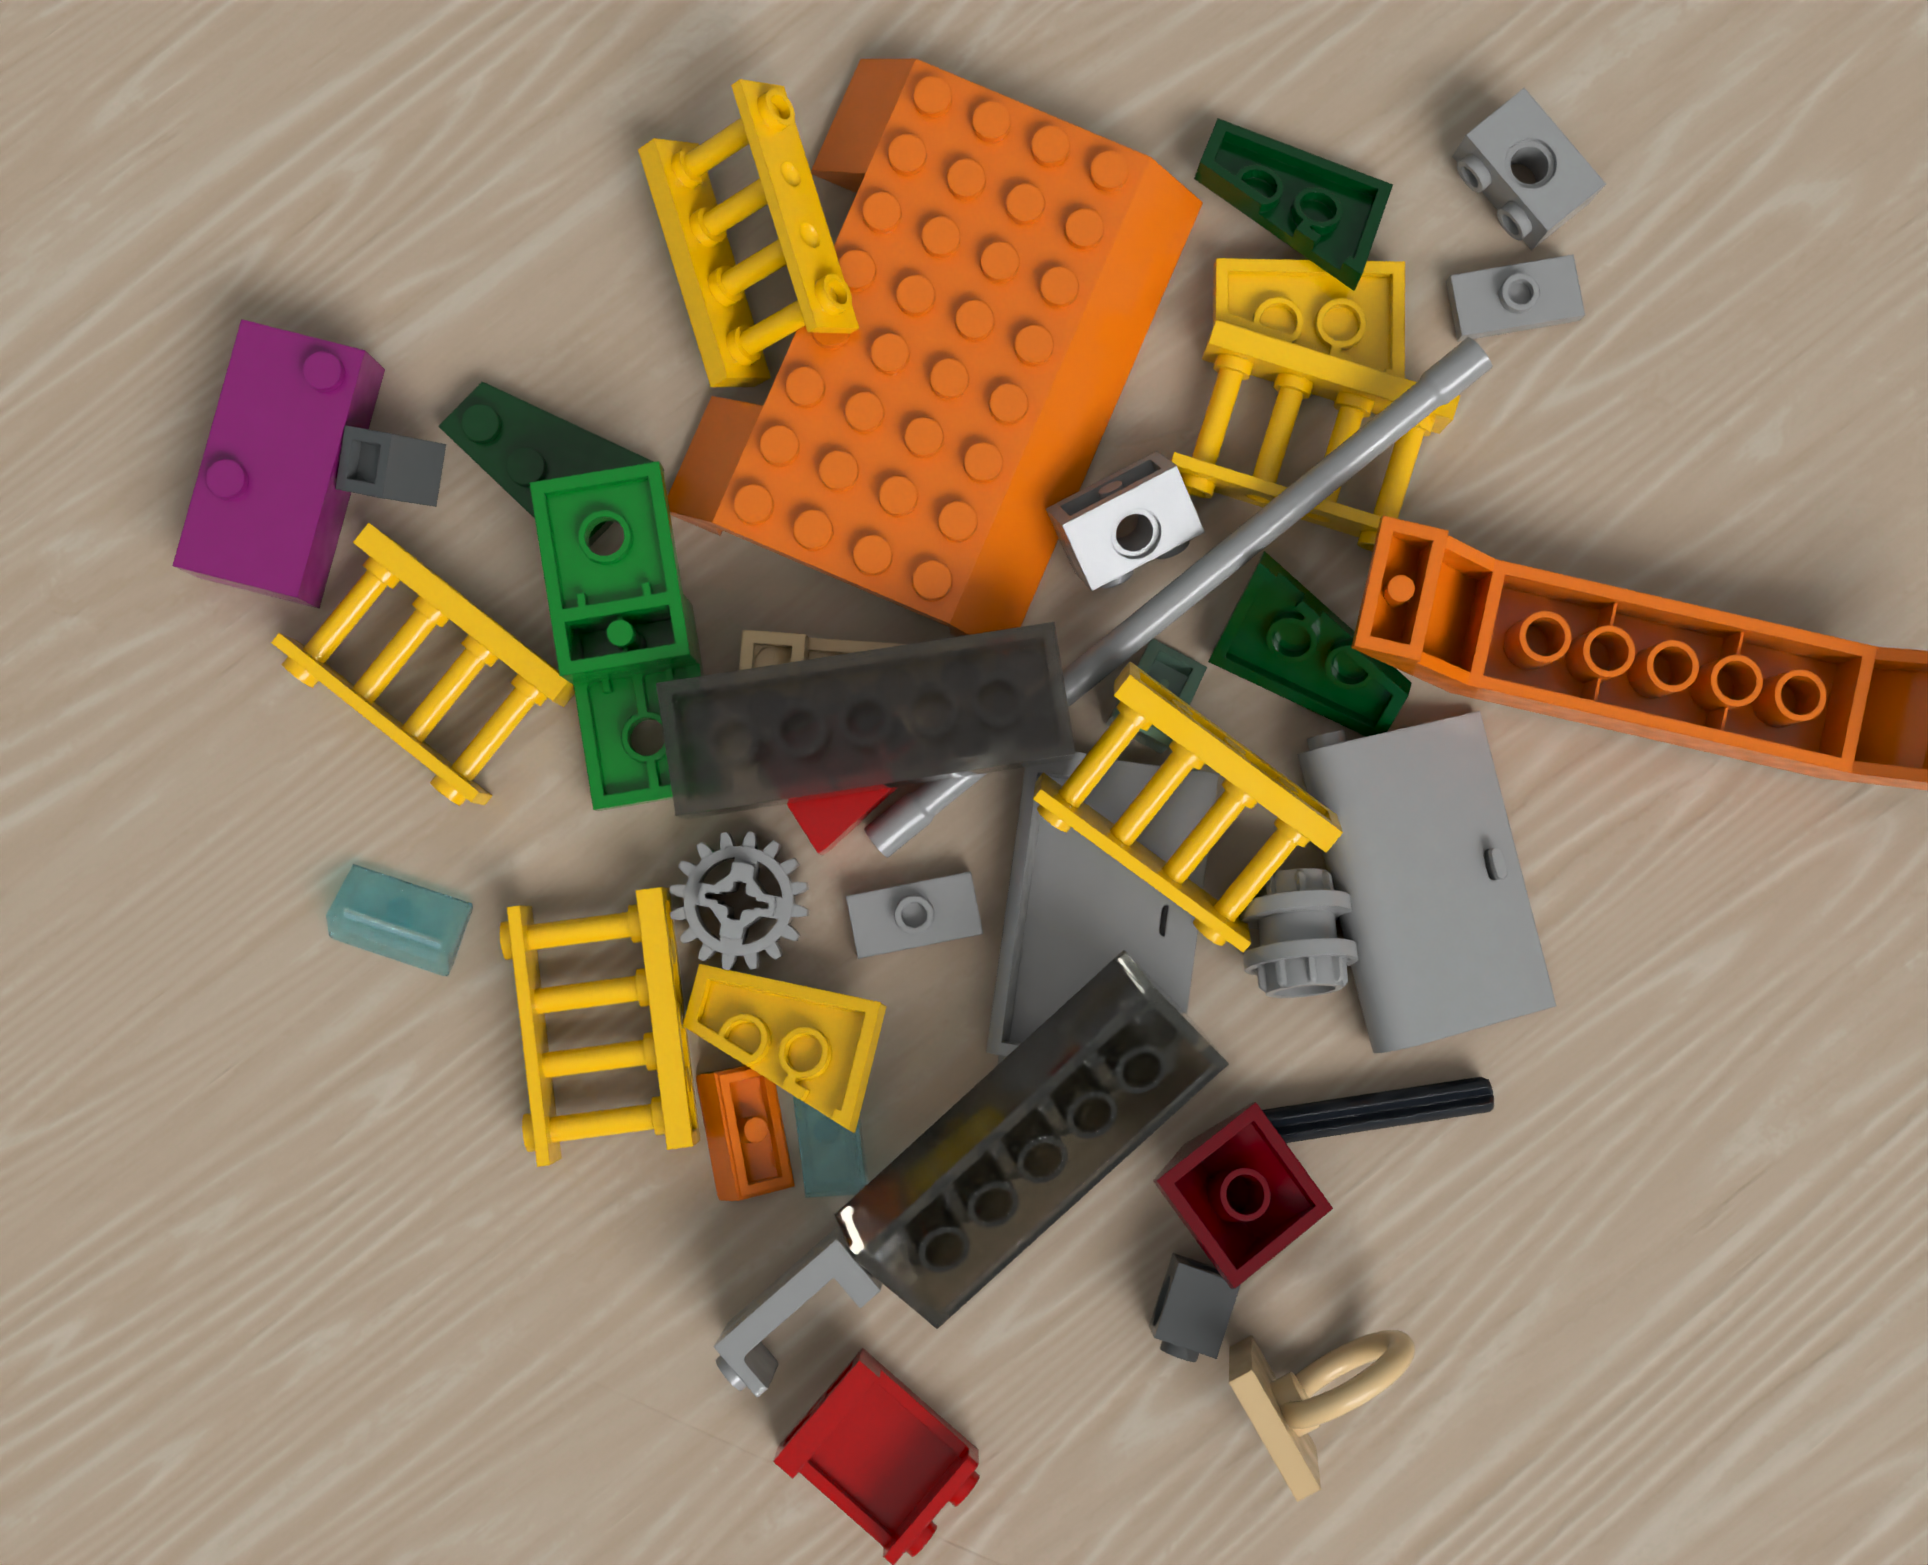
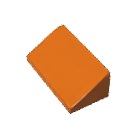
[696,1065,795,1201]

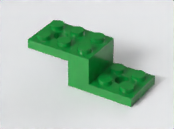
[529,461,722,811]

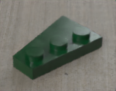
[1194,118,1393,291]
[438,382,664,547]
[1208,551,1412,737]

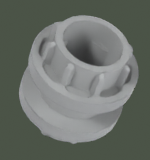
[1239,868,1359,998]

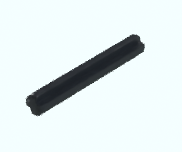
[1262,1077,1494,1143]

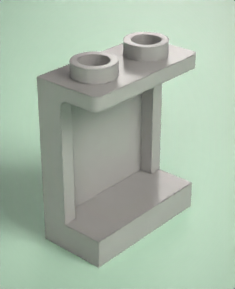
[714,1221,885,1397]

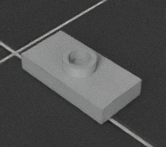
[1446,254,1585,342]
[846,871,983,959]

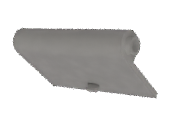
[1297,711,1556,1053]
[986,746,1219,1078]

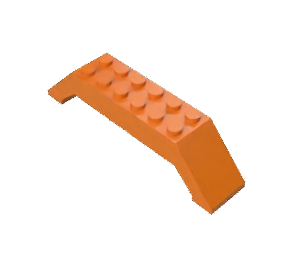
[1351,516,1928,790]

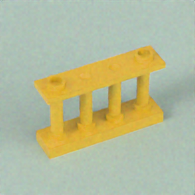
[638,79,859,387]
[1170,320,1460,552]
[271,523,575,806]
[1033,661,1343,953]
[500,887,700,1167]

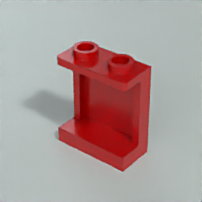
[773,1348,980,1565]

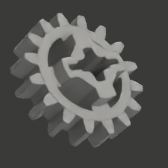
[669,832,810,970]

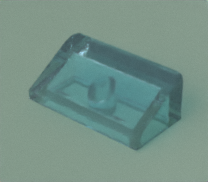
[326,864,473,976]
[793,1096,869,1198]

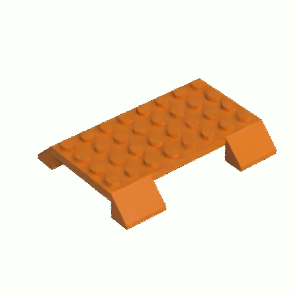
[667,58,1203,658]

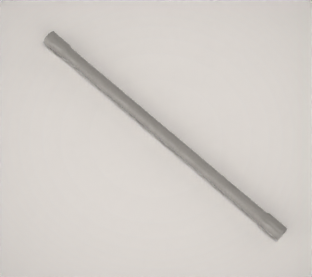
[864,337,1493,858]

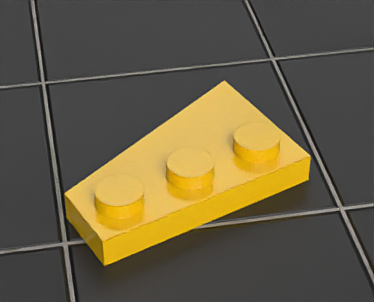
[1213,258,1405,378]
[683,964,886,1133]

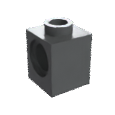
[335,425,446,507]
[1149,1253,1241,1362]

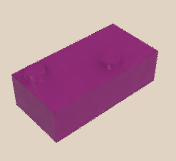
[172,319,385,609]

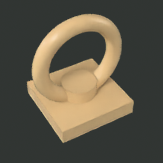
[1229,1330,1415,1502]

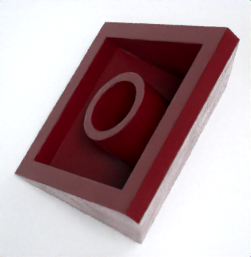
[1153,1102,1333,1289]

